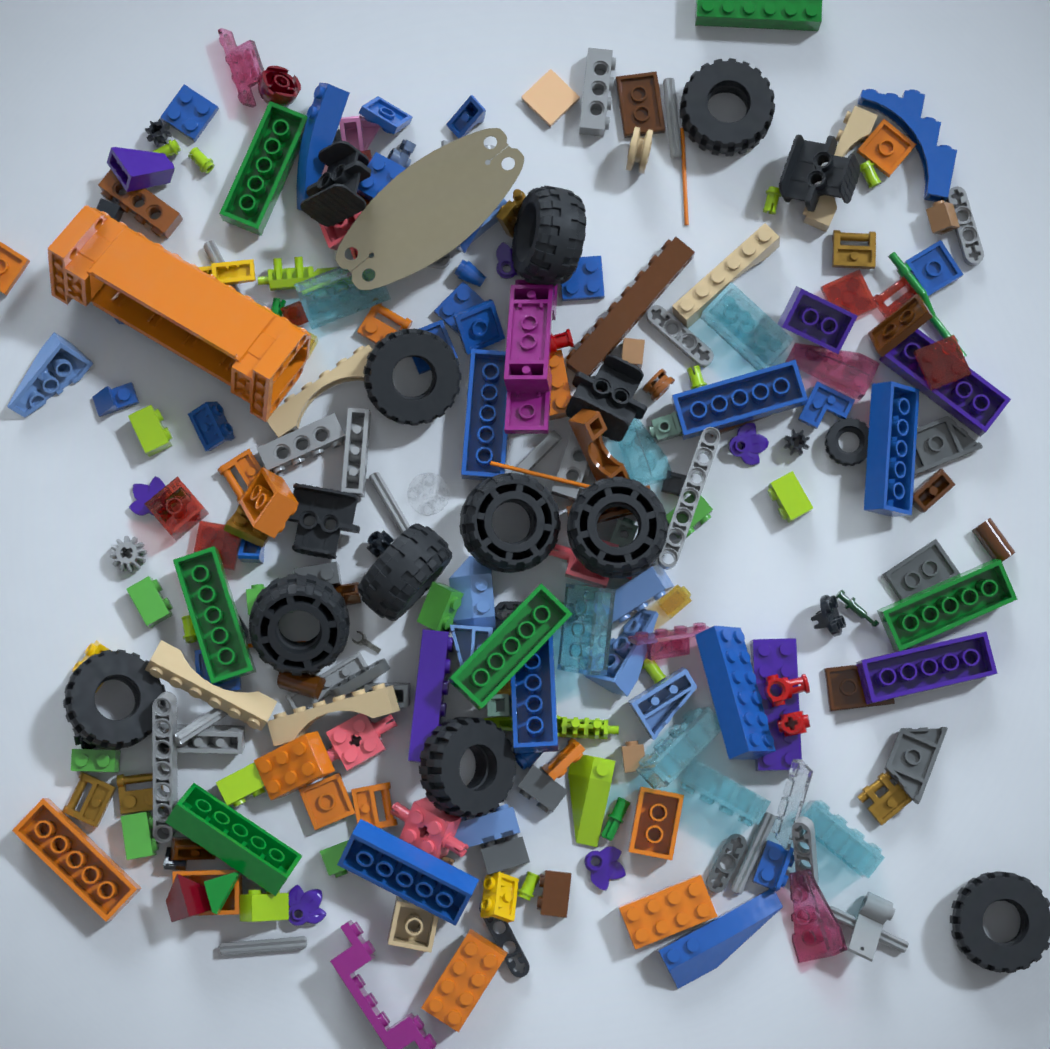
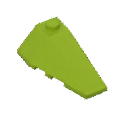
[568,755,616,847]

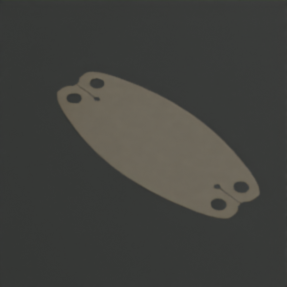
[335,128,524,290]

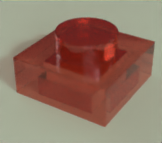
[281,301,308,326]

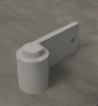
[847,892,895,962]

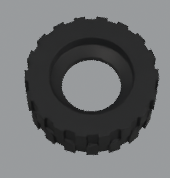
[825,418,869,466]

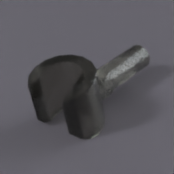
[352,631,381,654]

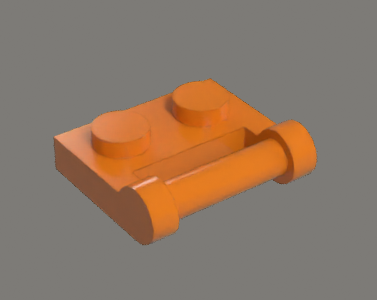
[357,300,413,344]
[217,449,261,505]
[541,738,586,780]
[351,782,398,828]

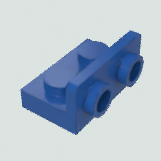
[188,401,235,451]
[752,840,794,892]

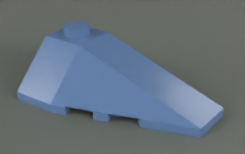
[7,332,93,418]
[584,609,659,697]

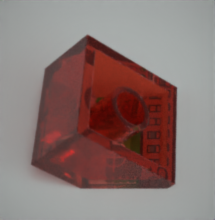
[145,476,209,541]

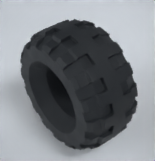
[512,185,586,286]
[459,473,561,573]
[567,477,668,579]
[358,523,452,621]
[249,573,350,676]

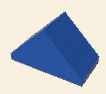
[238,539,265,563]

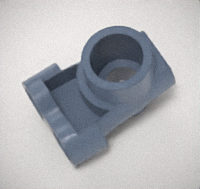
[387,139,416,168]

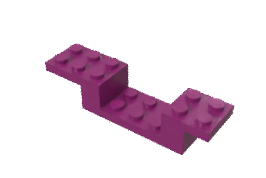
[504,280,558,434]
[330,920,437,1049]

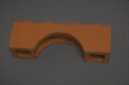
[568,408,630,481]

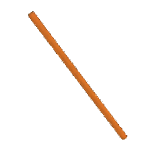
[680,128,689,225]
[490,461,590,488]

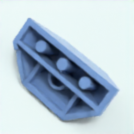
[449,556,496,631]

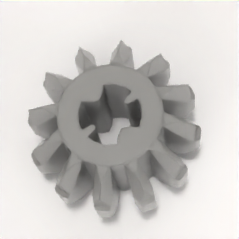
[110,536,147,573]

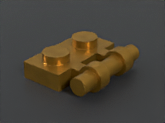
[496,189,526,238]
[857,772,912,826]

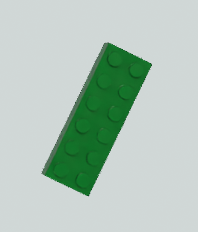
[695,0,822,31]
[219,101,308,236]
[173,546,256,685]
[877,559,1018,651]
[448,583,573,710]
[165,783,302,896]

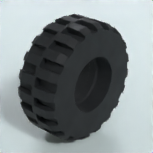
[680,58,775,157]
[363,328,461,426]
[63,649,166,750]
[419,717,516,818]
[950,871,1050,973]

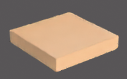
[521,69,580,127]

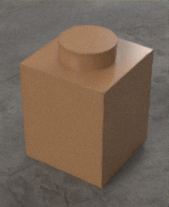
[926,200,960,235]
[621,338,645,369]
[621,740,647,773]

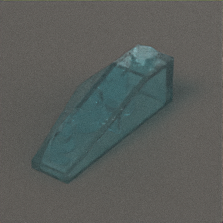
[618,418,673,486]

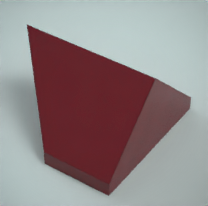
[166,874,211,923]

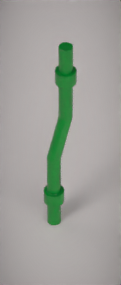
[888,251,967,361]

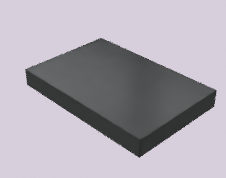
[882,539,960,600]

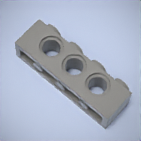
[579,48,616,136]
[341,408,371,497]
[257,413,346,475]
[552,430,591,501]
[161,724,245,754]

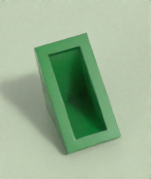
[204,872,241,914]

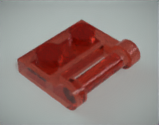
[871,276,917,318]

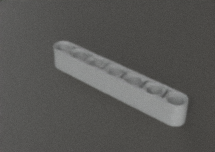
[658,427,721,570]
[152,691,178,844]

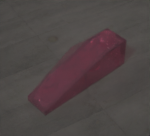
[785,343,880,400]
[790,869,847,963]

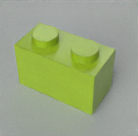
[128,405,173,457]
[767,471,813,523]
[216,763,266,808]
[239,889,289,922]

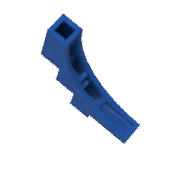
[858,89,957,202]

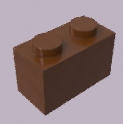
[537,870,572,918]

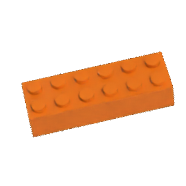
[12,798,142,922]

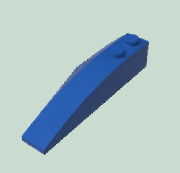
[296,82,350,211]
[657,889,783,989]

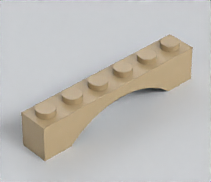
[803,106,878,232]
[672,223,780,329]
[267,345,372,438]
[145,640,277,731]
[267,683,400,746]

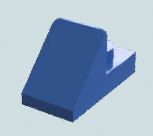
[446,95,486,139]
[92,382,139,417]

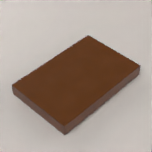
[616,71,666,138]
[868,294,933,357]
[824,665,895,711]

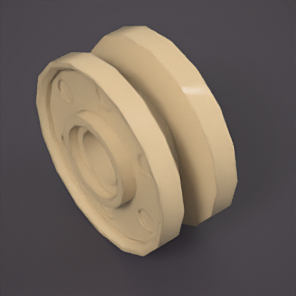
[626,127,653,174]

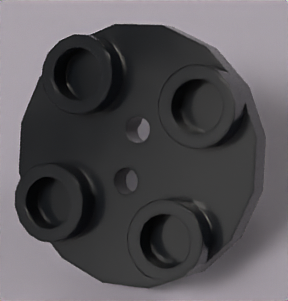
[811,595,846,637]

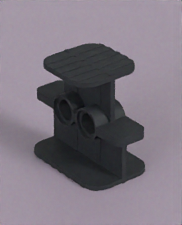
[779,134,860,212]
[300,141,371,227]
[566,355,647,442]
[287,483,360,559]

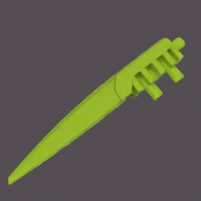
[258,257,375,291]
[483,715,619,739]

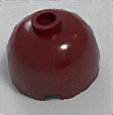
[258,66,301,107]

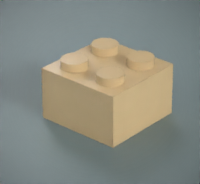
[387,896,439,953]

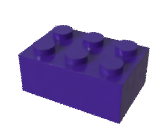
[777,286,858,354]

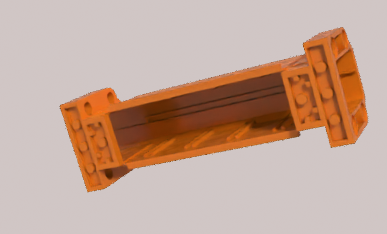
[47,205,311,422]

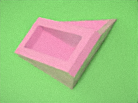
[339,116,380,155]

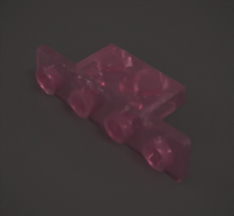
[218,28,264,108]
[628,622,710,661]

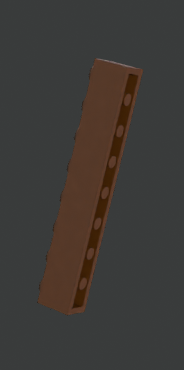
[566,236,695,377]

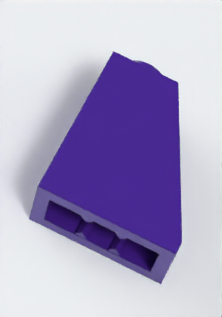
[107,147,175,192]

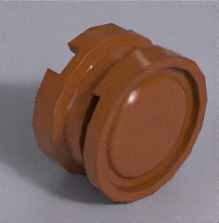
[642,369,675,402]

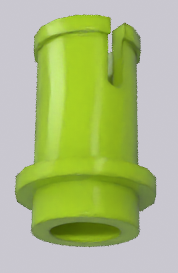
[153,140,181,158]
[188,147,215,174]
[859,160,881,189]
[763,186,782,215]
[687,365,707,389]
[181,615,198,643]
[642,655,666,684]
[518,871,540,901]

